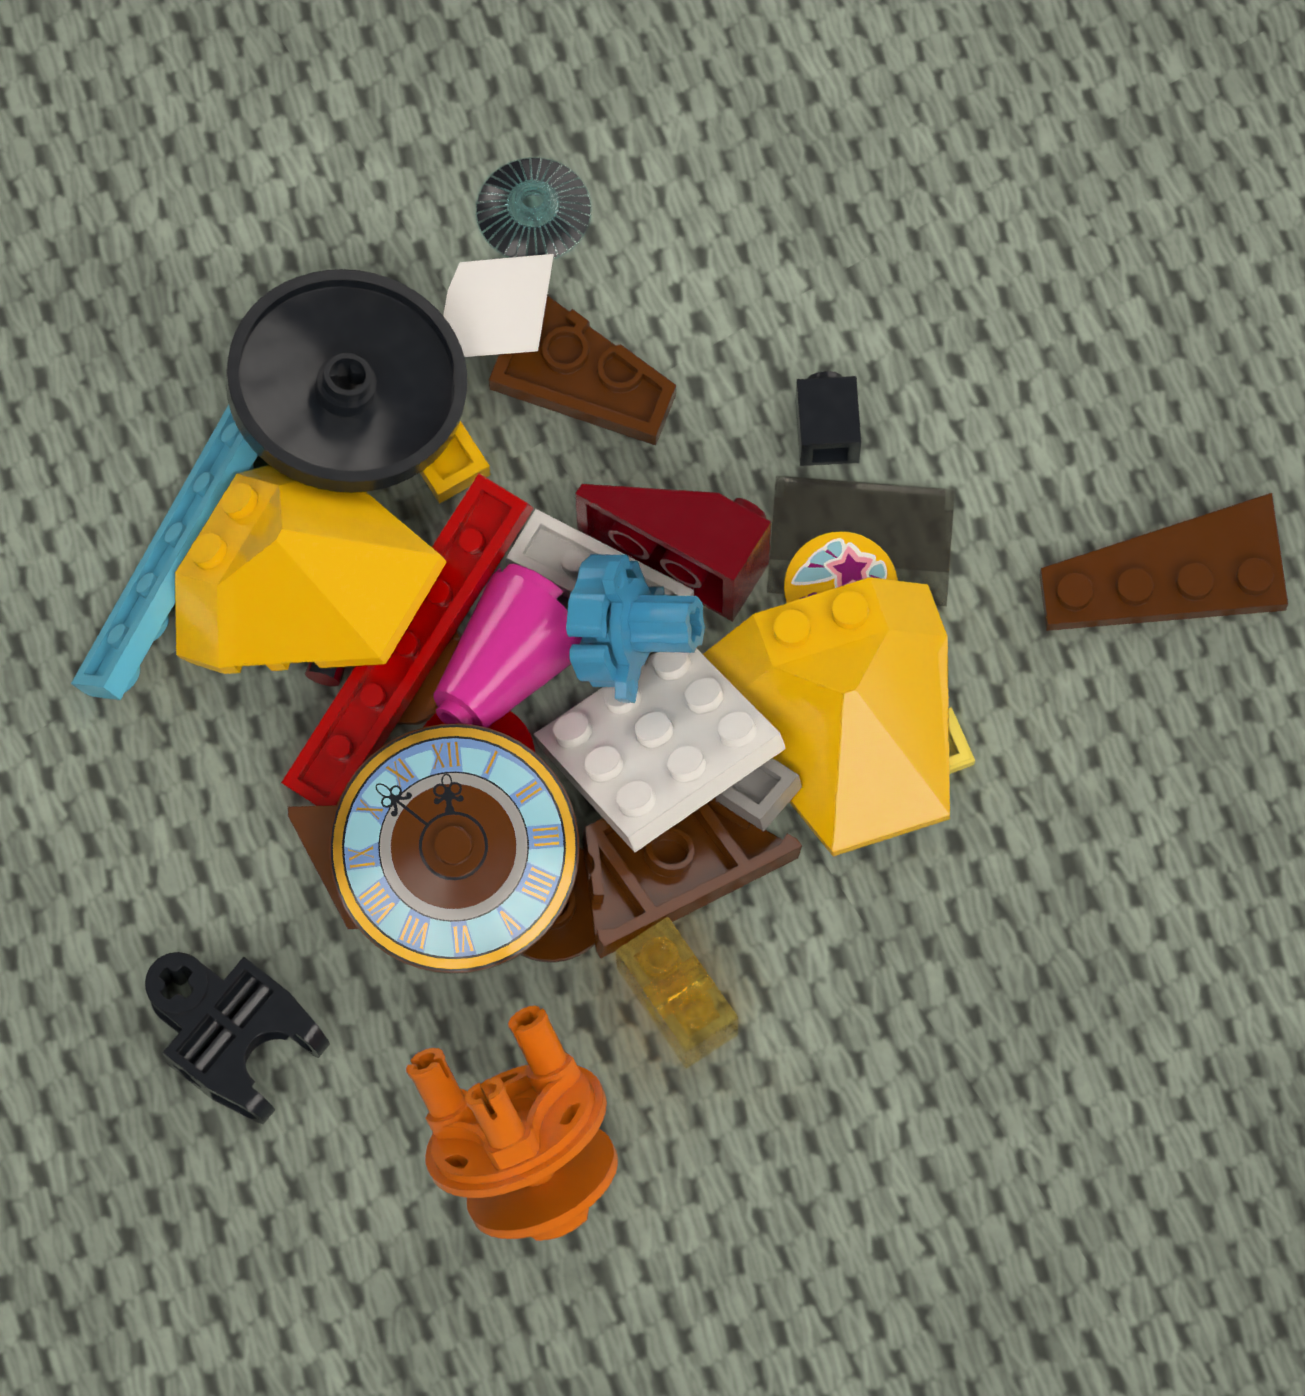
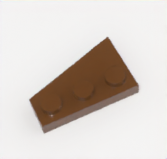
[489,294,676,446]

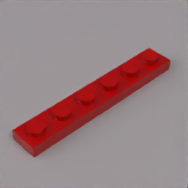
[281,473,534,806]

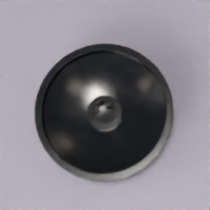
[226,269,467,493]

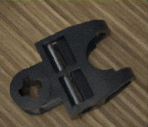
[145,952,330,1124]

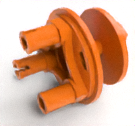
[406,1006,618,1241]

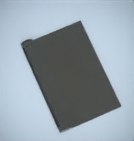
[767,476,955,607]

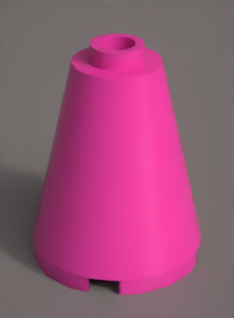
[433,564,582,728]

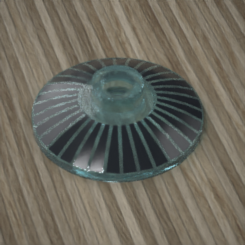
[476,157,592,260]

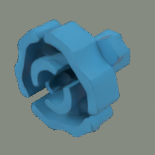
[566,554,705,703]

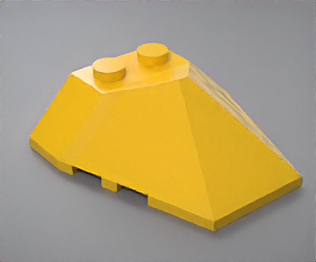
[175,465,447,674]
[703,577,950,856]

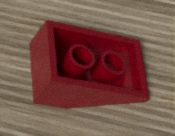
[575,484,771,622]

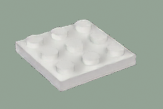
[534,648,786,852]

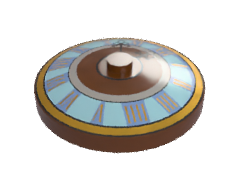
[329,723,579,974]

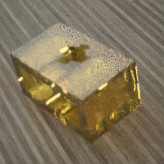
[616,917,738,1069]

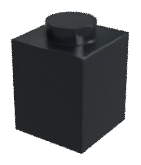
[795,371,861,466]

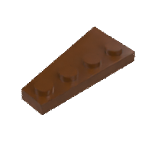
[1039,493,1288,631]

